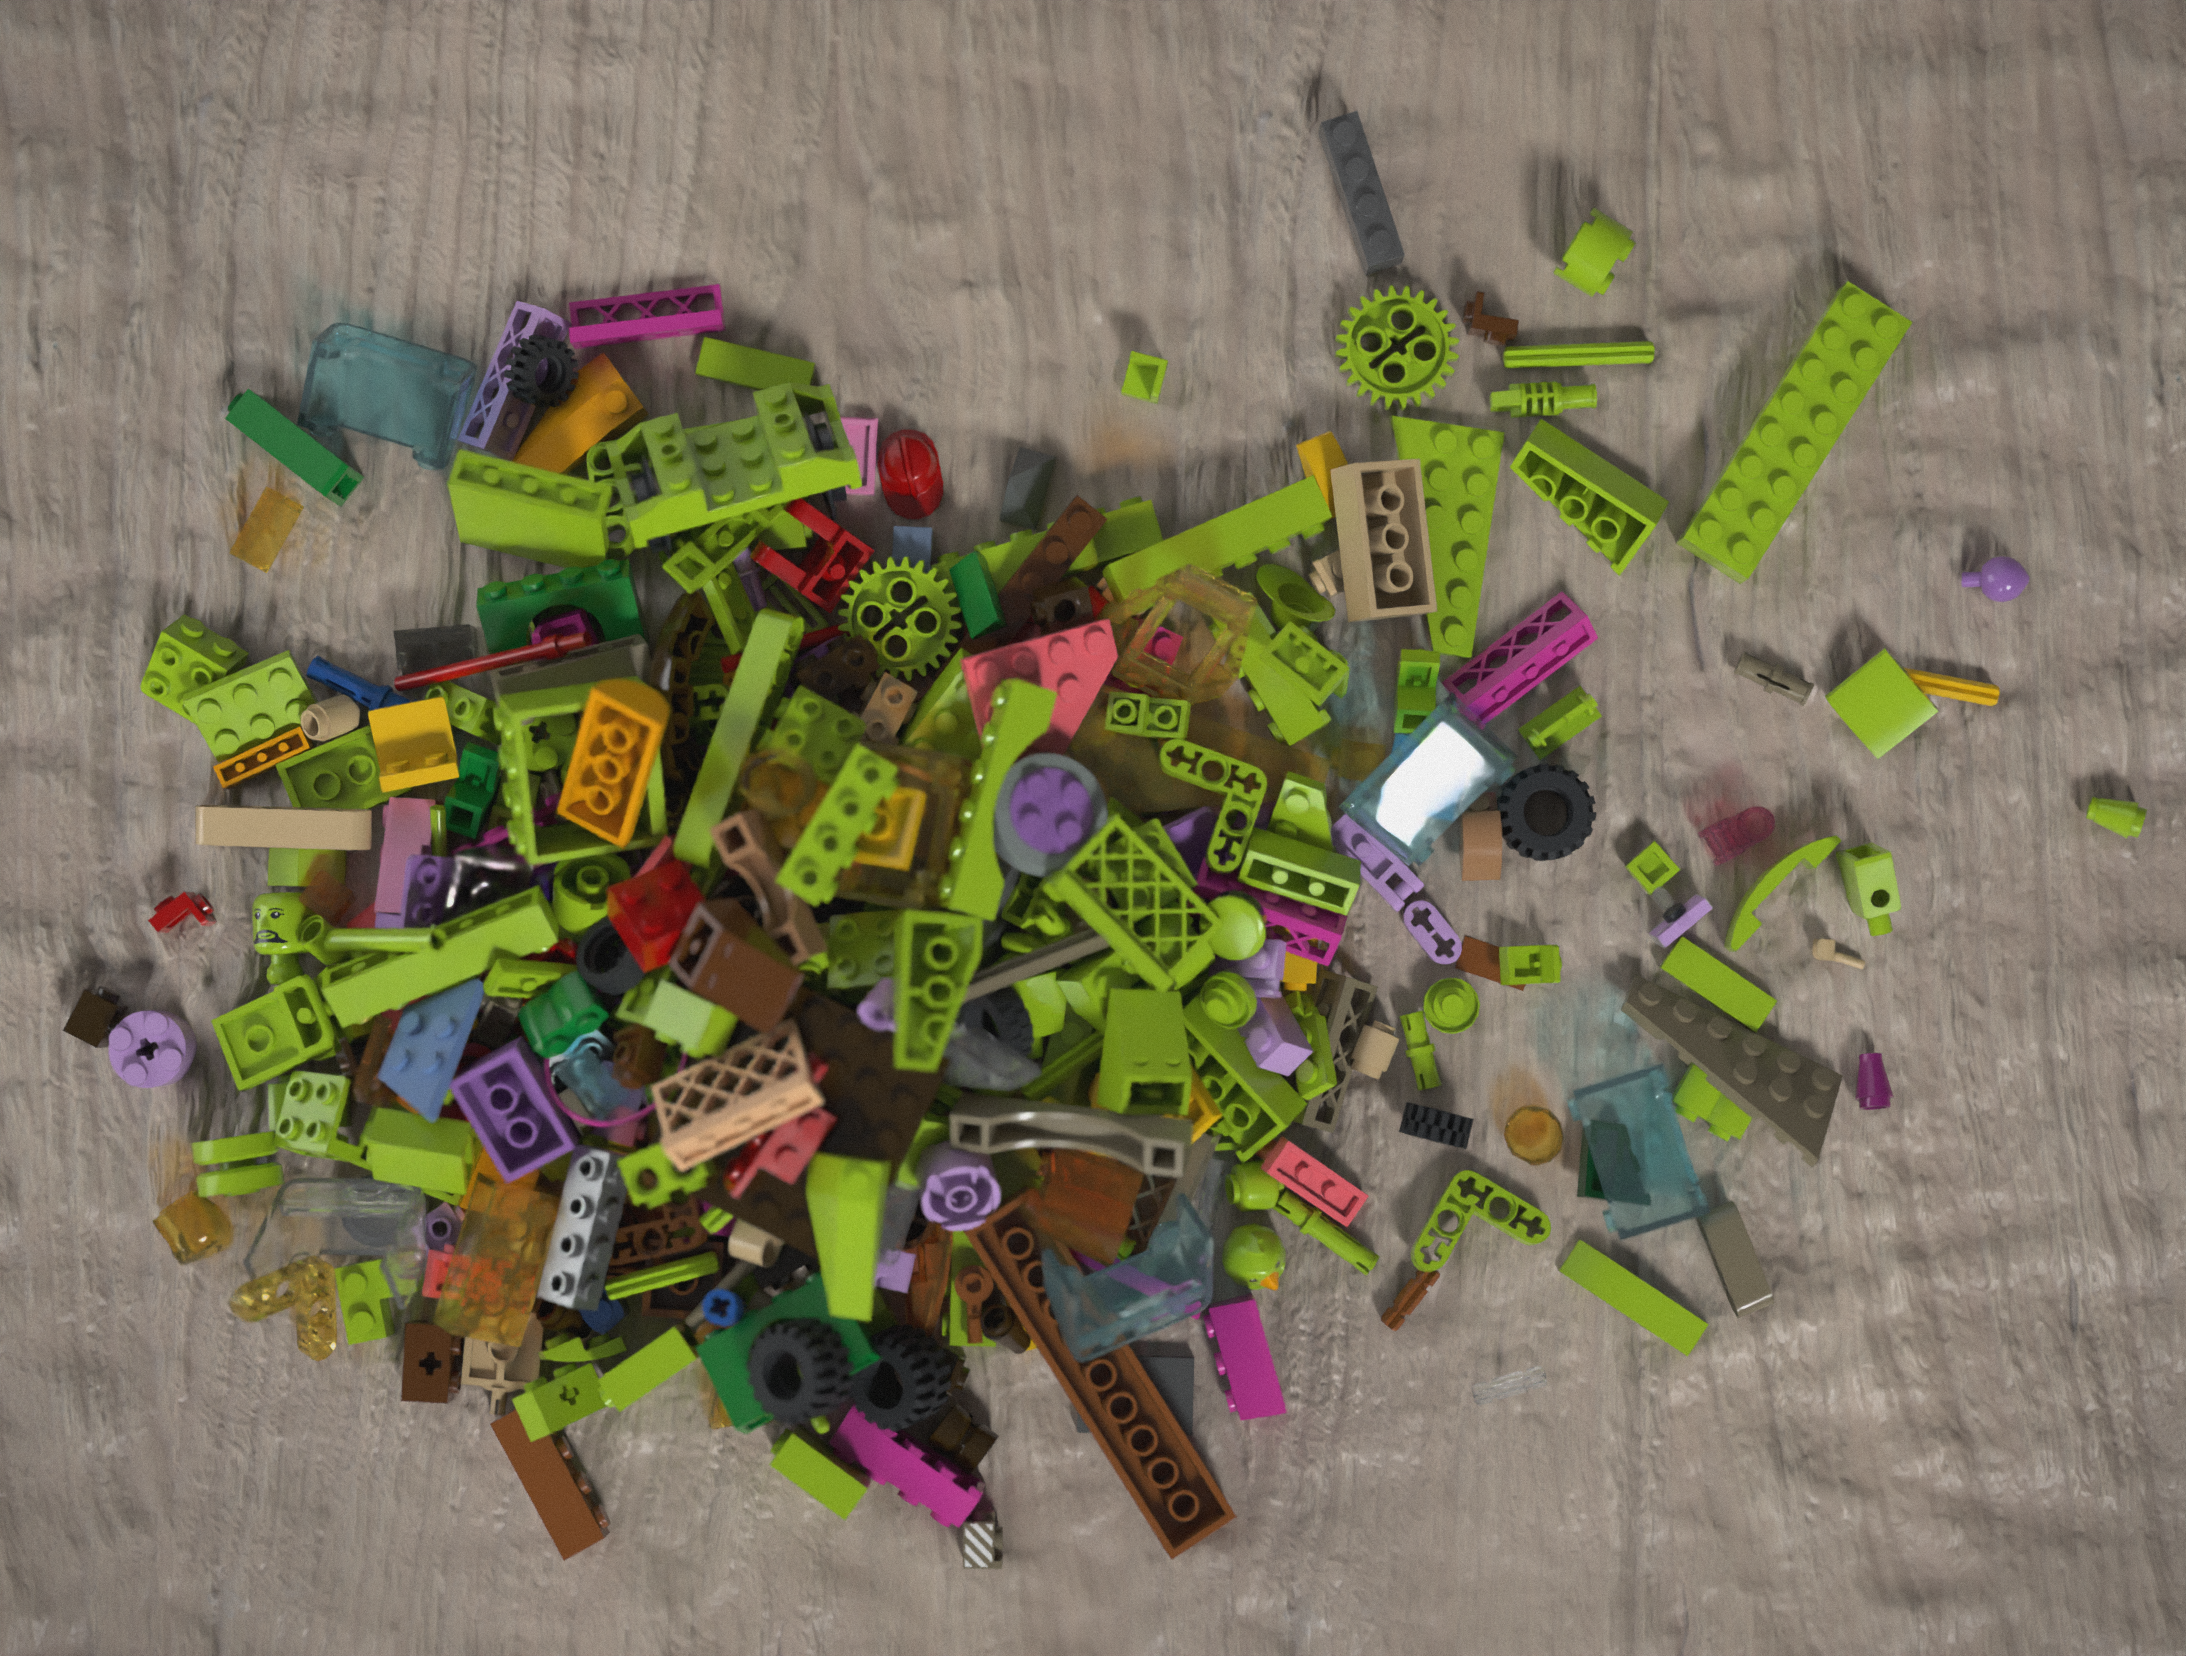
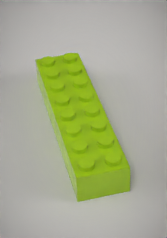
[1676,281,1912,584]

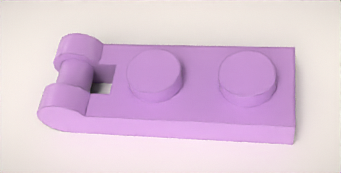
[1331,809,1424,912]

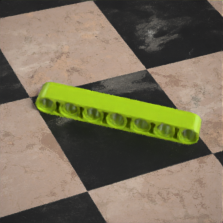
[674,608,804,870]

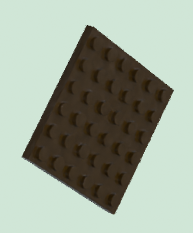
[644,984,953,1260]

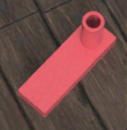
[1255,1136,1369,1227]

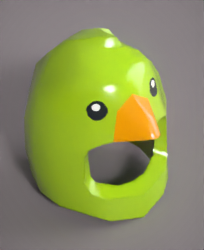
[1222,1223,1286,1290]

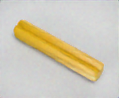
[1903,667,2000,706]

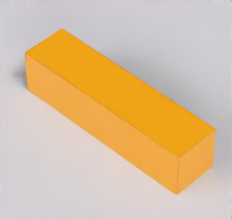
[213,726,314,790]

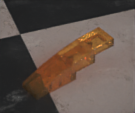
[904,1222,953,1337]

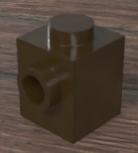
[63,986,128,1048]

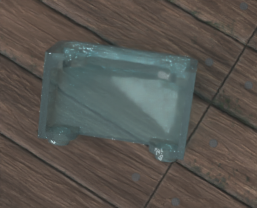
[297,323,478,470]
[1338,692,1518,866]
[1567,1061,1711,1240]

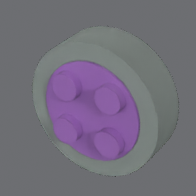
[993,753,1107,876]

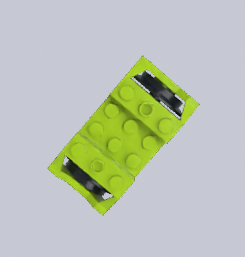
[605,382,863,559]

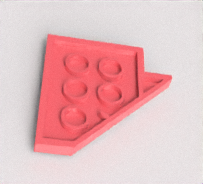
[960,619,1118,767]

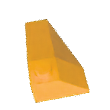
[512,352,649,475]

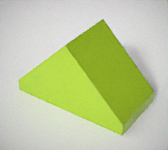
[267,847,347,888]

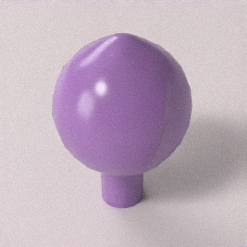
[1962,556,2030,602]

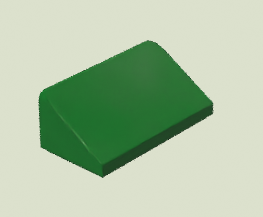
[949,551,1008,640]

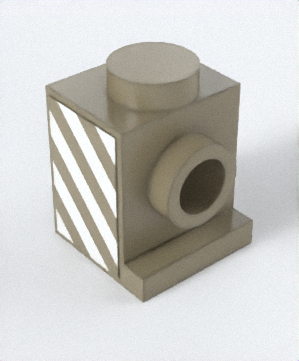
[963,1509,1003,1569]

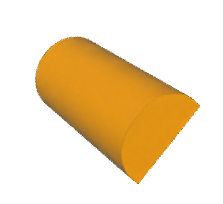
[557,679,669,849]

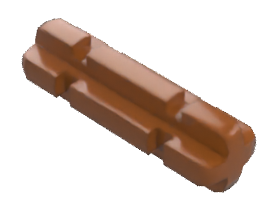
[1381,1262,1440,1331]

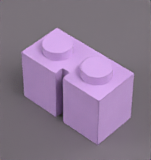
[1237,995,1313,1076]

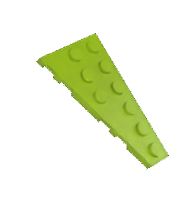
[1390,415,1505,659]

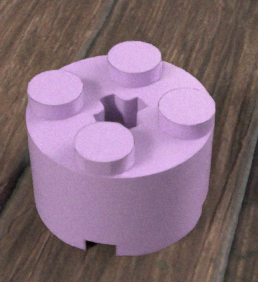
[108,1010,197,1088]
[915,1140,1000,1231]

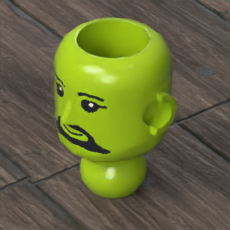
[252,892,317,985]

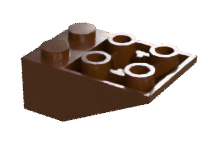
[668,898,805,1036]

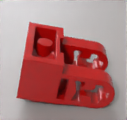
[750,498,875,613]

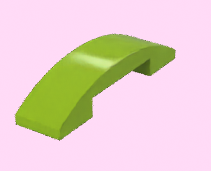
[662,501,788,594]
[1724,835,1842,952]
[1558,1239,1709,1356]

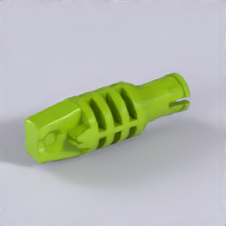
[1489,381,1597,418]

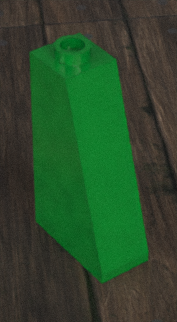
[225,388,364,507]

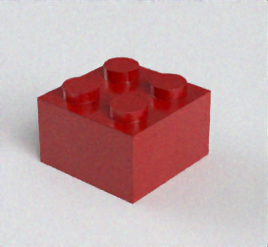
[608,859,707,973]

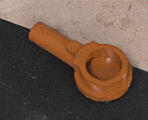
[954,1265,993,1343]

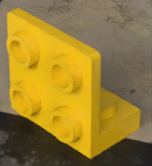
[368,696,460,793]

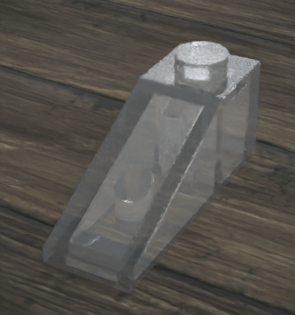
[941,1023,1041,1089]

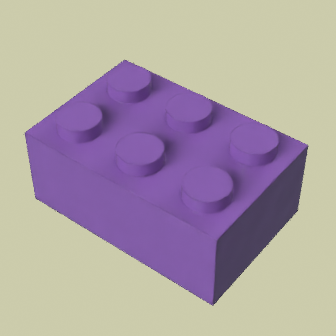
[449,1035,581,1184]

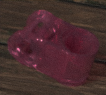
[1697,806,1775,867]

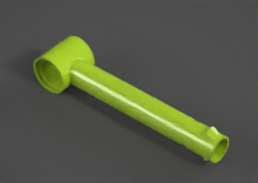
[296,915,446,965]

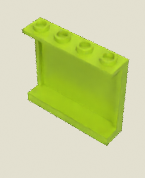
[447,449,618,568]

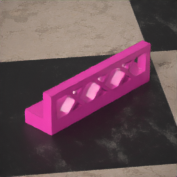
[568,284,726,349]
[1442,591,1598,730]
[1186,858,1349,966]

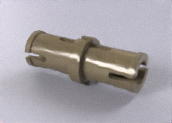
[1734,651,1814,706]

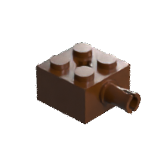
[607,1235,728,1320]

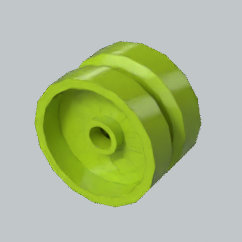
[191,1130,285,1197]

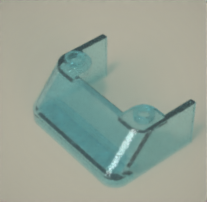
[1043,1192,1213,1362]

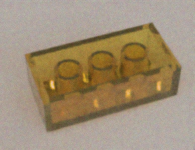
[433,1172,562,1347]

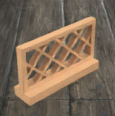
[651,1019,824,1171]

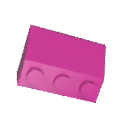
[1203,1292,1287,1421]

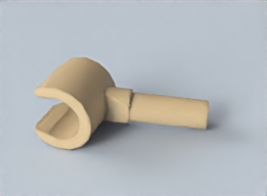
[1812,939,1865,970]

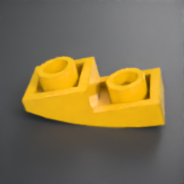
[1296,431,1348,519]

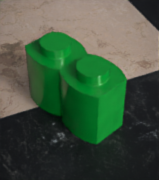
[517,970,609,1059]

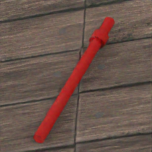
[394,631,592,692]

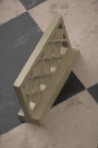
[1073,1114,1222,1277]

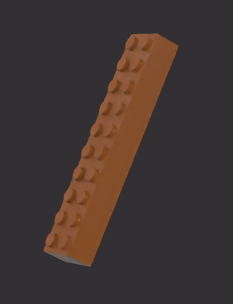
[963,1186,1237,1560]

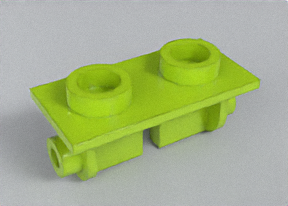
[1518,685,1602,760]

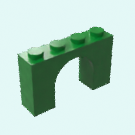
[476,559,650,670]
[695,1271,882,1435]

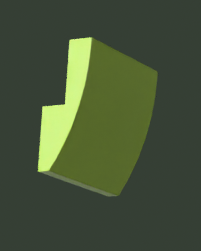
[1825,648,1938,759]

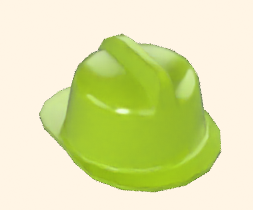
[1256,564,1336,633]

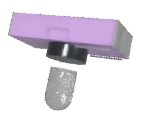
[1648,886,1713,948]

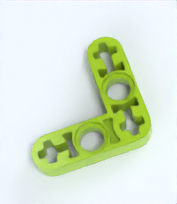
[1158,739,1267,875]
[1410,1170,1551,1272]

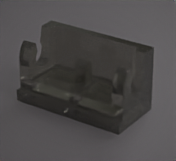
[393,624,479,675]

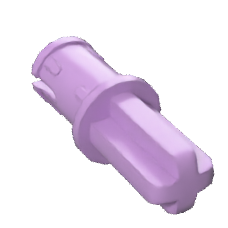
[733,546,767,611]

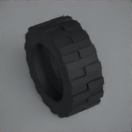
[955,985,1034,1070]

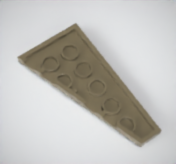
[1621,975,1843,1168]

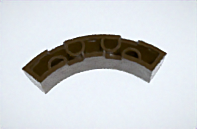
[649,591,716,797]

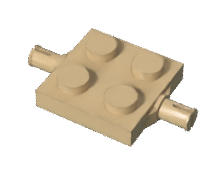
[461,1282,545,1415]

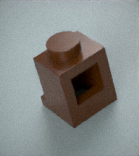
[611,1023,668,1090]

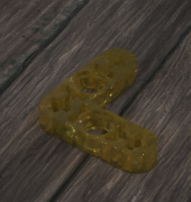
[229,1255,337,1361]

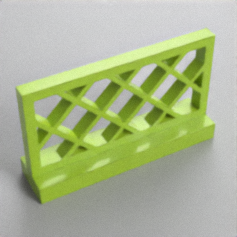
[1046,814,1224,993]

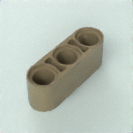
[1696,1200,1774,1318]

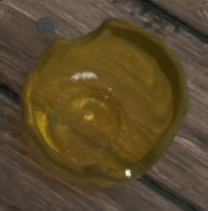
[1503,1104,1564,1166]

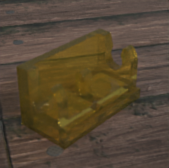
[229,486,304,573]

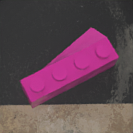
[829,1402,985,1527]

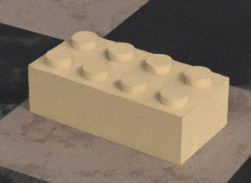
[1330,459,1437,622]

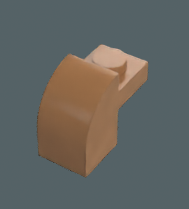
[1457,792,1502,881]

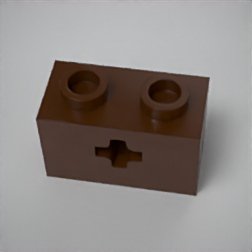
[401,1320,464,1403]

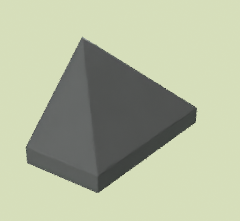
[999,447,1057,531]

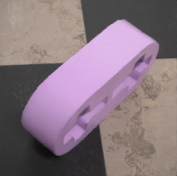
[1402,900,1462,965]

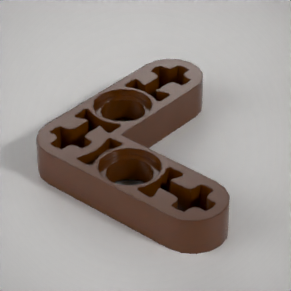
[609,1177,708,1265]

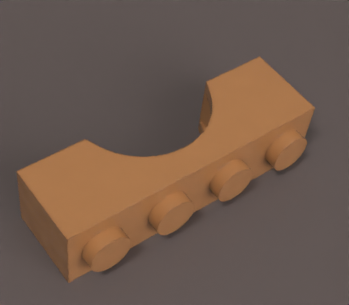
[709,807,829,966]

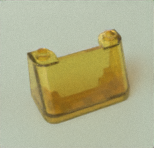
[833,740,973,914]

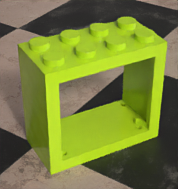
[494,676,668,865]

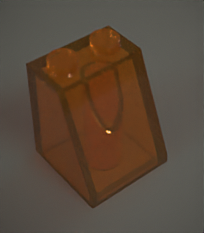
[1025,1147,1145,1268]

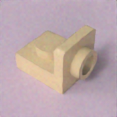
[1308,549,1344,600]

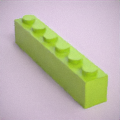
[1102,475,1333,615]
[931,496,1164,607]
[321,886,559,1028]

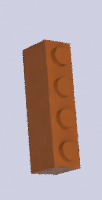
[490,1409,611,1560]

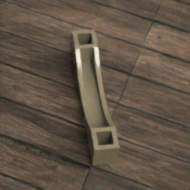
[950,1093,1193,1177]

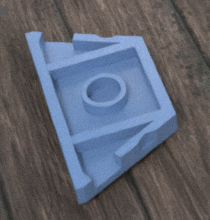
[378,979,485,1122]

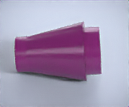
[1855,1053,1894,1110]

